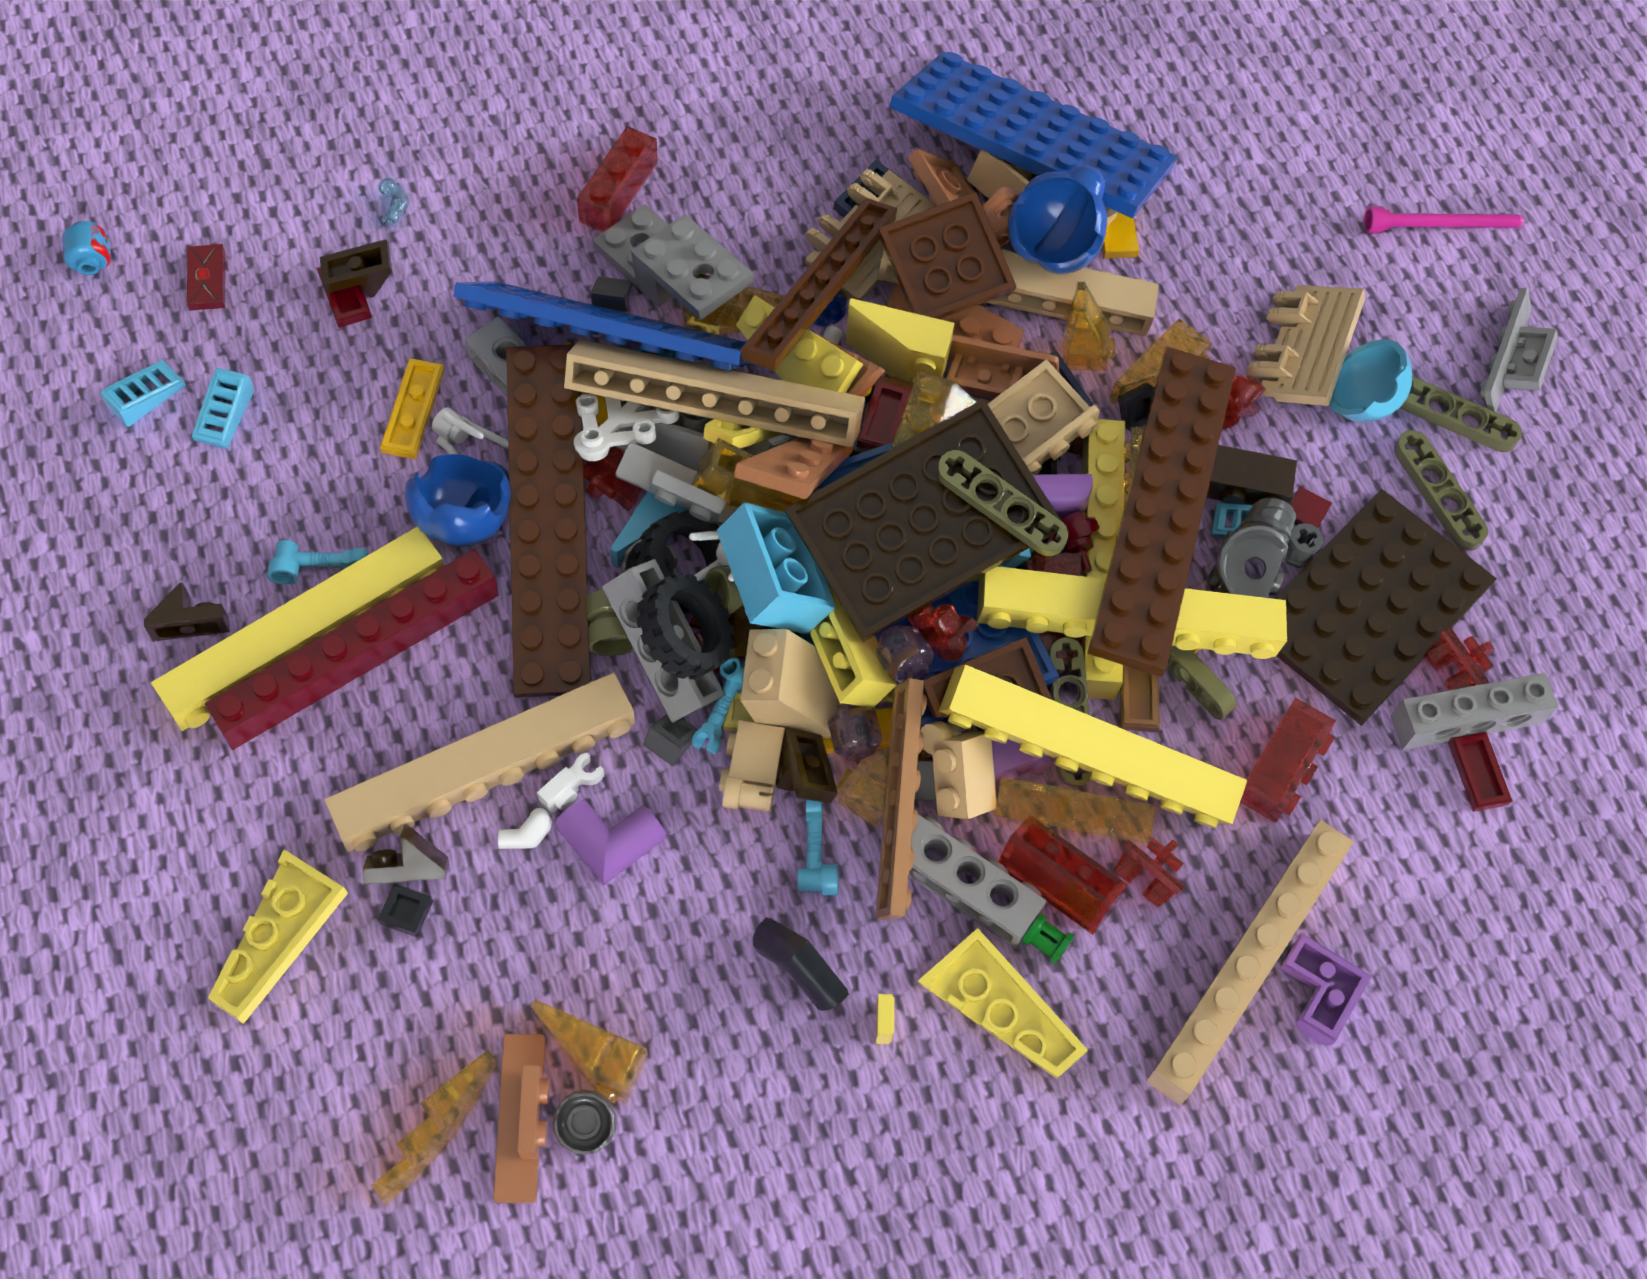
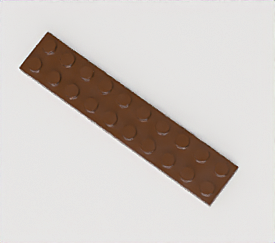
[506,344,591,698]
[1087,346,1236,677]

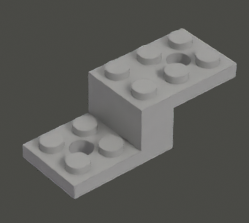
[592,204,754,320]

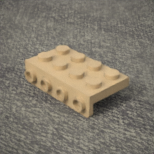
[988,359,1100,475]

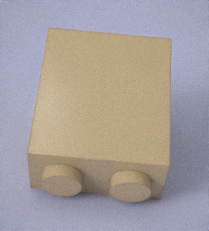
[740,629,843,738]

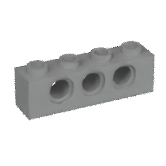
[465,316,583,426]
[602,559,725,723]
[1390,673,1559,750]
[909,814,1047,949]

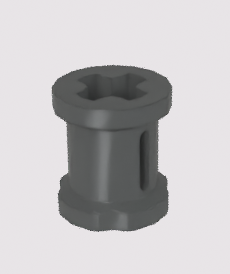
[1284,523,1323,568]

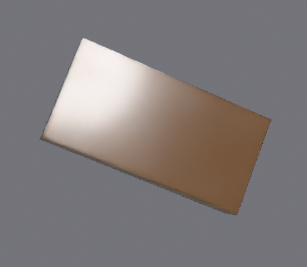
[1120,665,1160,732]

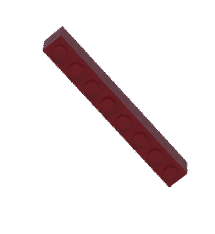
[204,549,499,750]

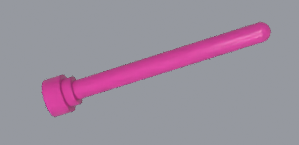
[1364,206,1523,233]

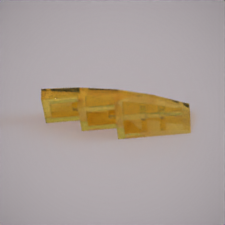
[995,777,1156,844]
[371,1049,497,1206]

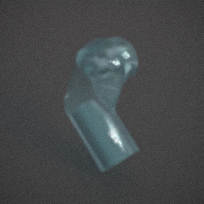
[378,177,409,228]

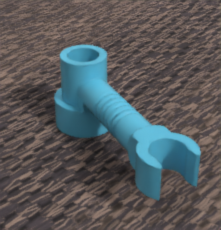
[267,540,368,584]
[692,657,745,755]
[798,799,839,896]

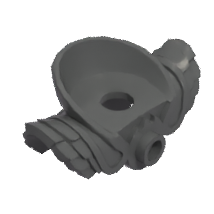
[1207,498,1296,598]

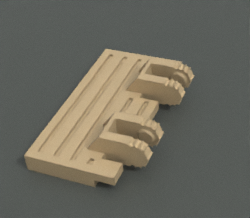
[804,168,935,301]
[1246,285,1366,406]

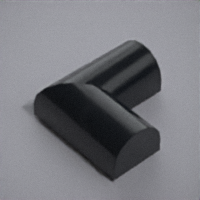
[753,917,849,1011]

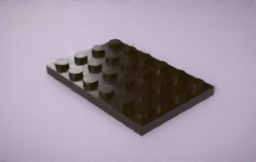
[785,398,1061,642]
[1274,489,1497,726]

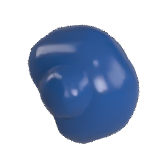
[1008,165,1107,275]
[404,454,511,547]

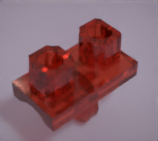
[1222,374,1266,429]
[584,446,644,511]
[907,604,978,661]
[1426,627,1495,691]
[1114,838,1185,908]

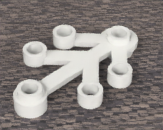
[574,394,679,461]

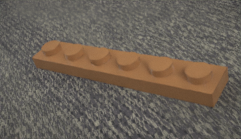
[875,678,927,921]

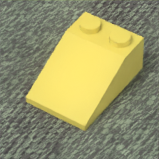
[846,298,955,389]

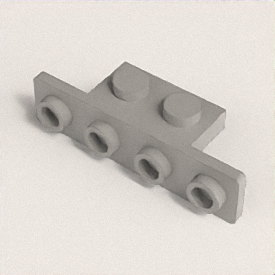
[1481,288,1558,412]
[616,443,765,524]

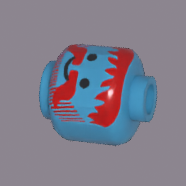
[62,221,111,275]

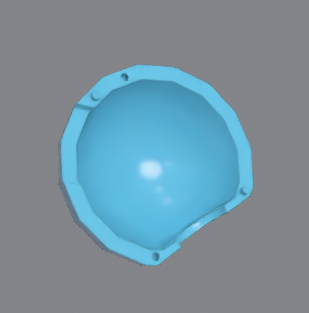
[1329,339,1412,423]

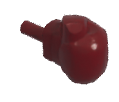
[1061,510,1100,573]

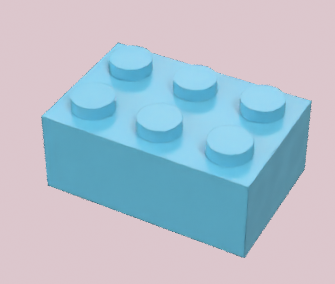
[717,502,836,634]

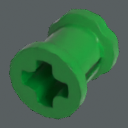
[1022,913,1075,965]

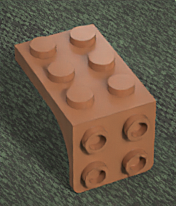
[908,148,1022,247]

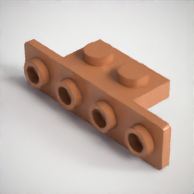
[945,335,1060,400]
[493,1034,550,1204]

